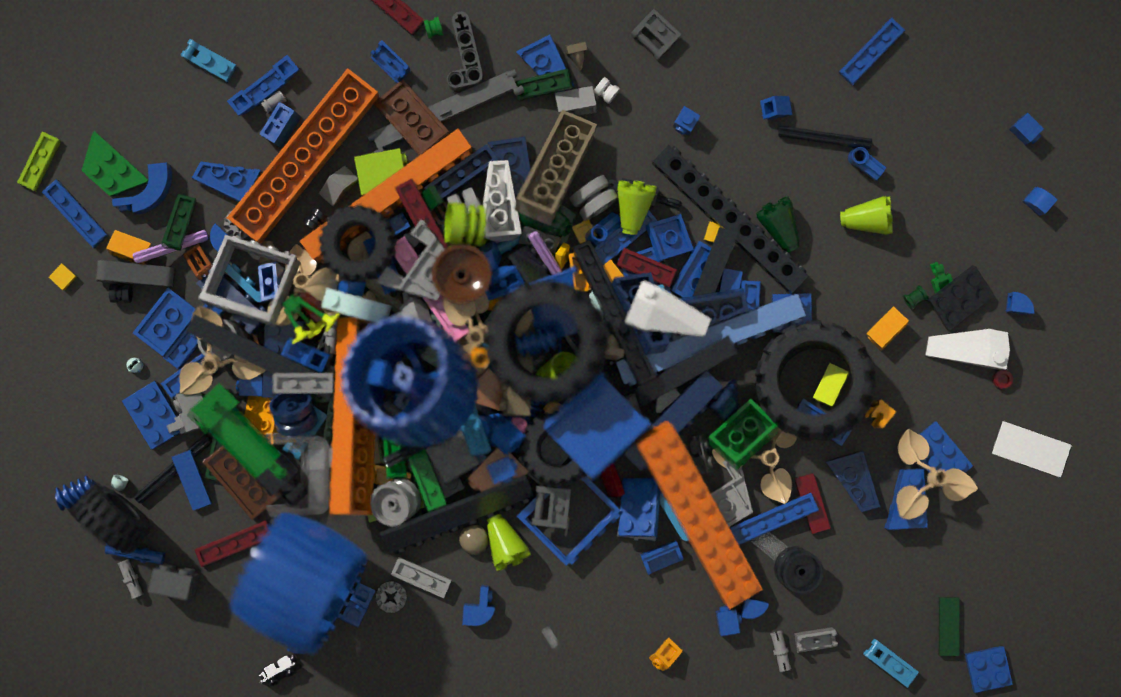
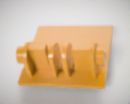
[244,396,276,438]

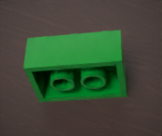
[709,399,778,471]

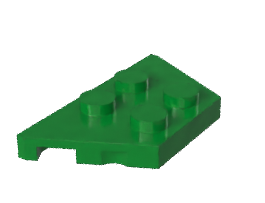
[82,131,148,197]

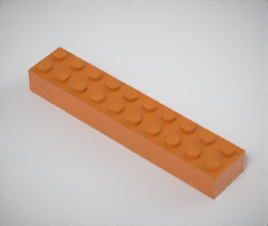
[227,68,379,244]
[300,129,473,263]
[330,317,377,515]
[634,421,763,609]

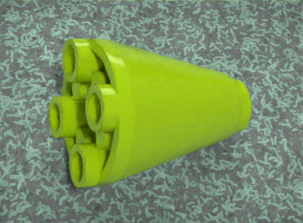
[617,180,657,235]
[840,196,893,235]
[487,514,531,571]

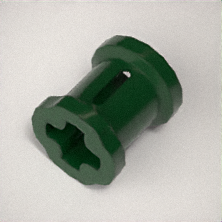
[903,285,929,310]

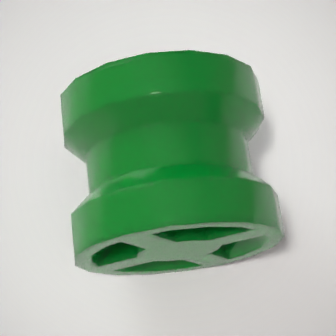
[424,17,443,39]

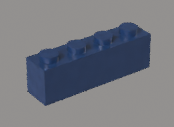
[424,144,498,202]

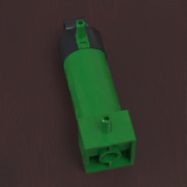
[187,383,308,507]

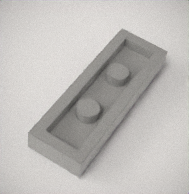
[273,373,333,393]
[391,557,452,598]

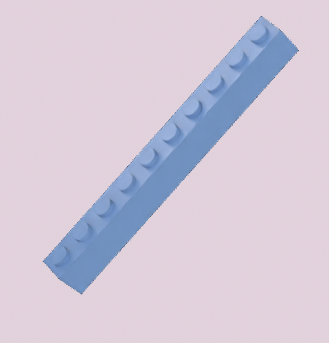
[616,294,806,386]

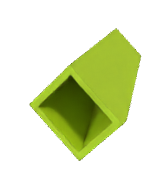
[354,148,409,196]

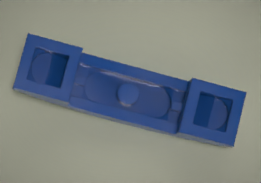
[227,55,299,116]

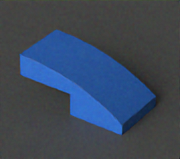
[341,583,375,628]

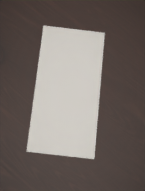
[992,421,1071,477]

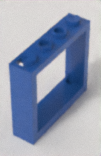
[517,461,621,566]

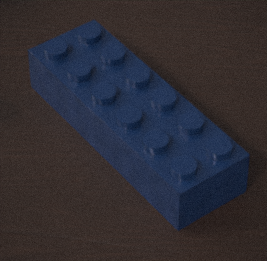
[623,370,723,470]

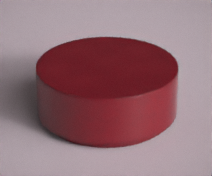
[992,370,1013,389]

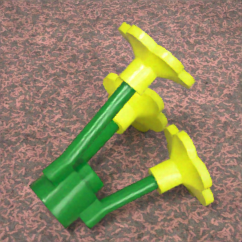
[282,294,340,344]

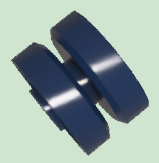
[269,393,318,437]

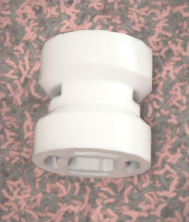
[593,77,620,104]

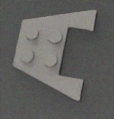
[377,220,445,301]
[710,460,753,527]

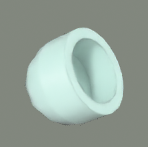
[127,358,143,373]
[111,475,128,491]

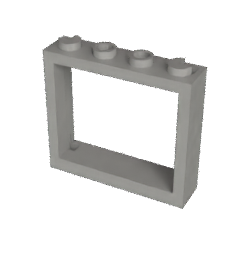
[199,235,301,327]

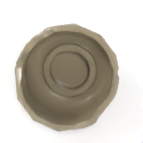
[459,524,489,555]

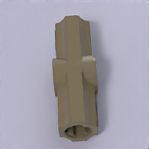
[365,276,404,313]

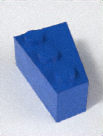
[884,468,928,530]

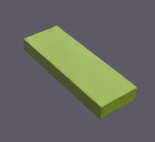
[17,131,61,191]

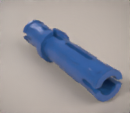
[105,546,165,565]

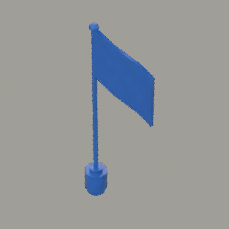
[428,266,578,339]

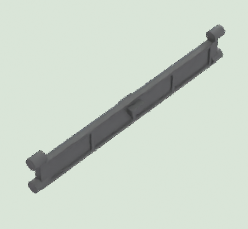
[367,69,525,153]

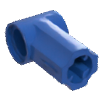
[848,147,886,181]
[585,212,621,246]

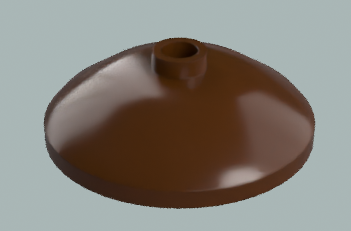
[432,244,491,304]

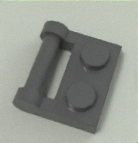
[630,9,681,60]
[532,485,571,528]

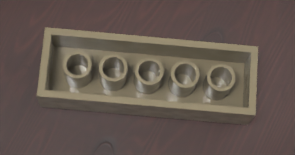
[515,110,597,225]

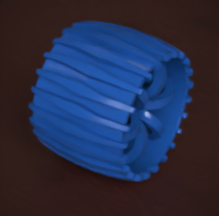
[340,316,480,447]
[230,513,367,654]

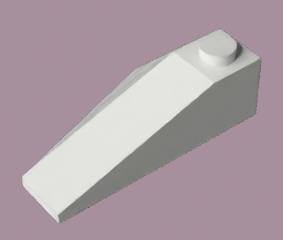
[483,160,522,242]
[625,281,711,337]
[925,329,1010,370]

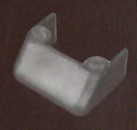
[266,433,329,517]

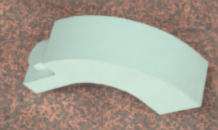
[322,288,392,323]

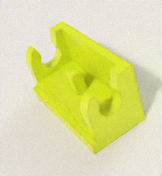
[813,363,849,408]

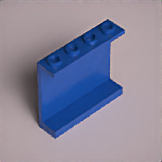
[544,373,651,481]

